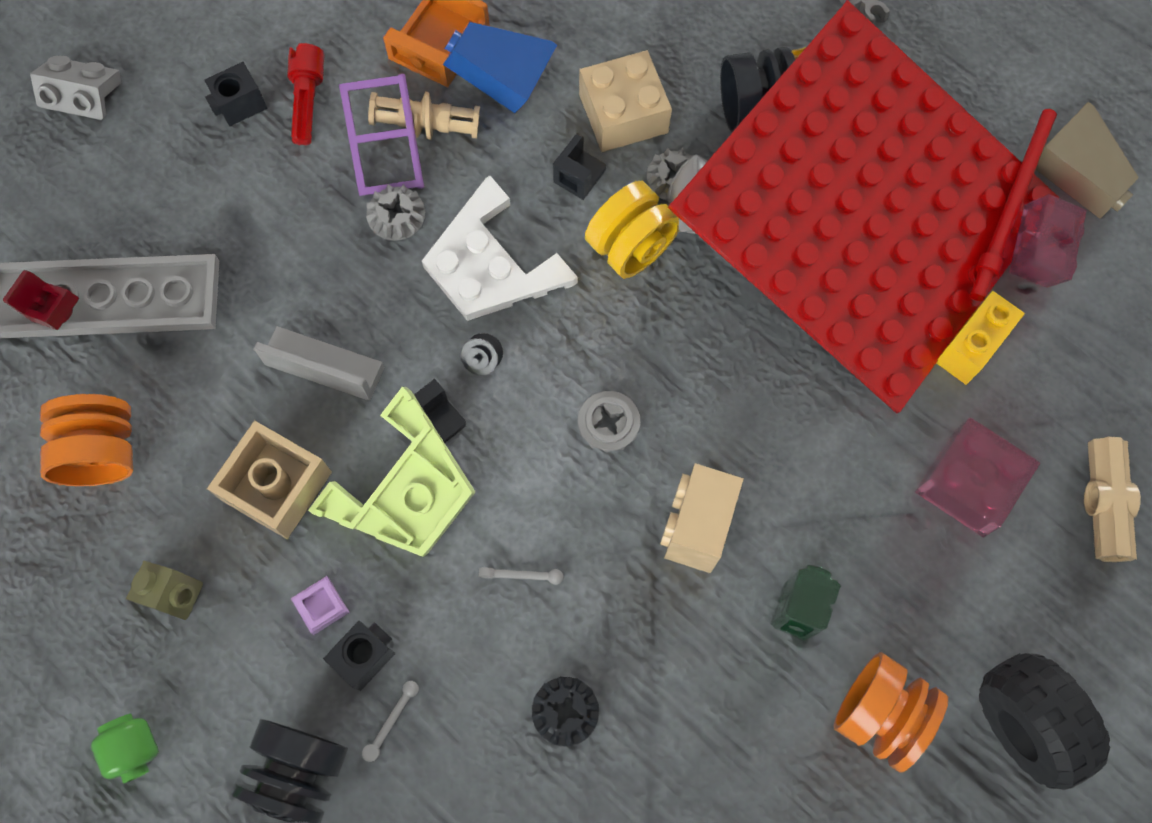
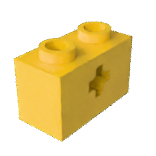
[936,290,1025,385]

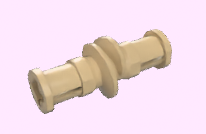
[368,91,480,140]

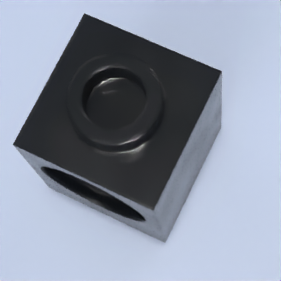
[204,62,268,127]
[323,620,396,691]

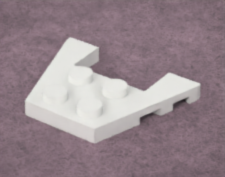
[422,176,578,321]

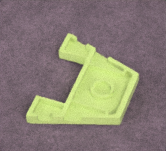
[308,387,475,557]

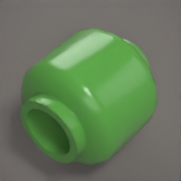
[91,713,159,784]

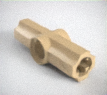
[1084,437,1141,562]

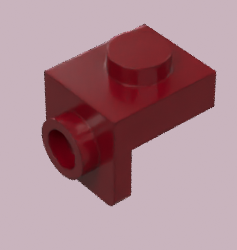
[3,270,80,330]

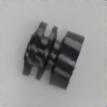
[720,47,795,132]
[231,719,348,823]

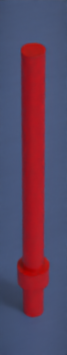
[969,109,1057,301]

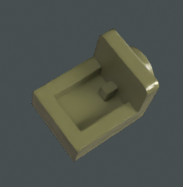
[126,561,203,620]

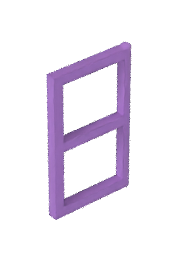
[339,74,424,196]

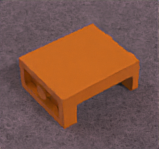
[383,0,490,88]

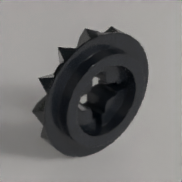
[532,676,599,747]

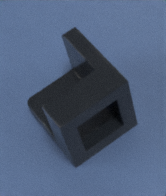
[553,133,606,200]
[414,379,466,443]

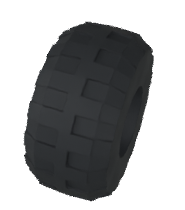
[979,653,1111,790]

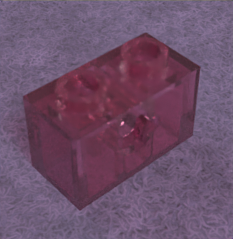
[1009,194,1087,288]

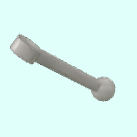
[478,567,564,585]
[362,681,419,762]

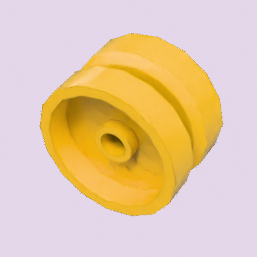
[585,181,679,279]

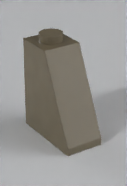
[1036,102,1139,219]

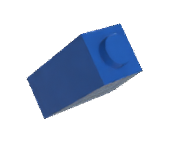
[443,22,557,113]

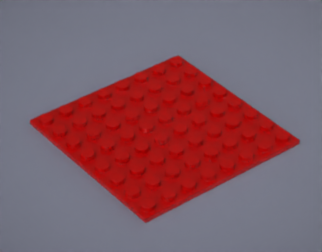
[667,0,1060,413]

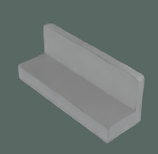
[254,326,385,401]

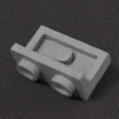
[30,56,121,120]

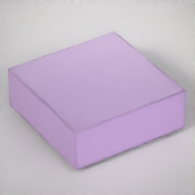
[291,576,350,635]

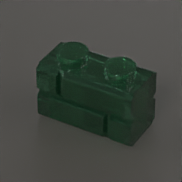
[771,565,841,641]

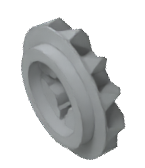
[647,148,696,201]
[366,184,425,241]
[578,391,640,453]

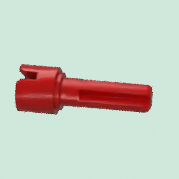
[287,43,325,146]

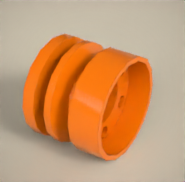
[40,394,133,486]
[833,652,949,772]

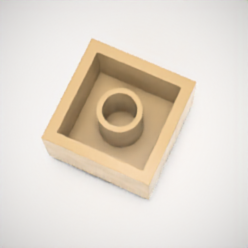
[579,50,672,152]
[207,420,332,540]
[660,463,744,573]

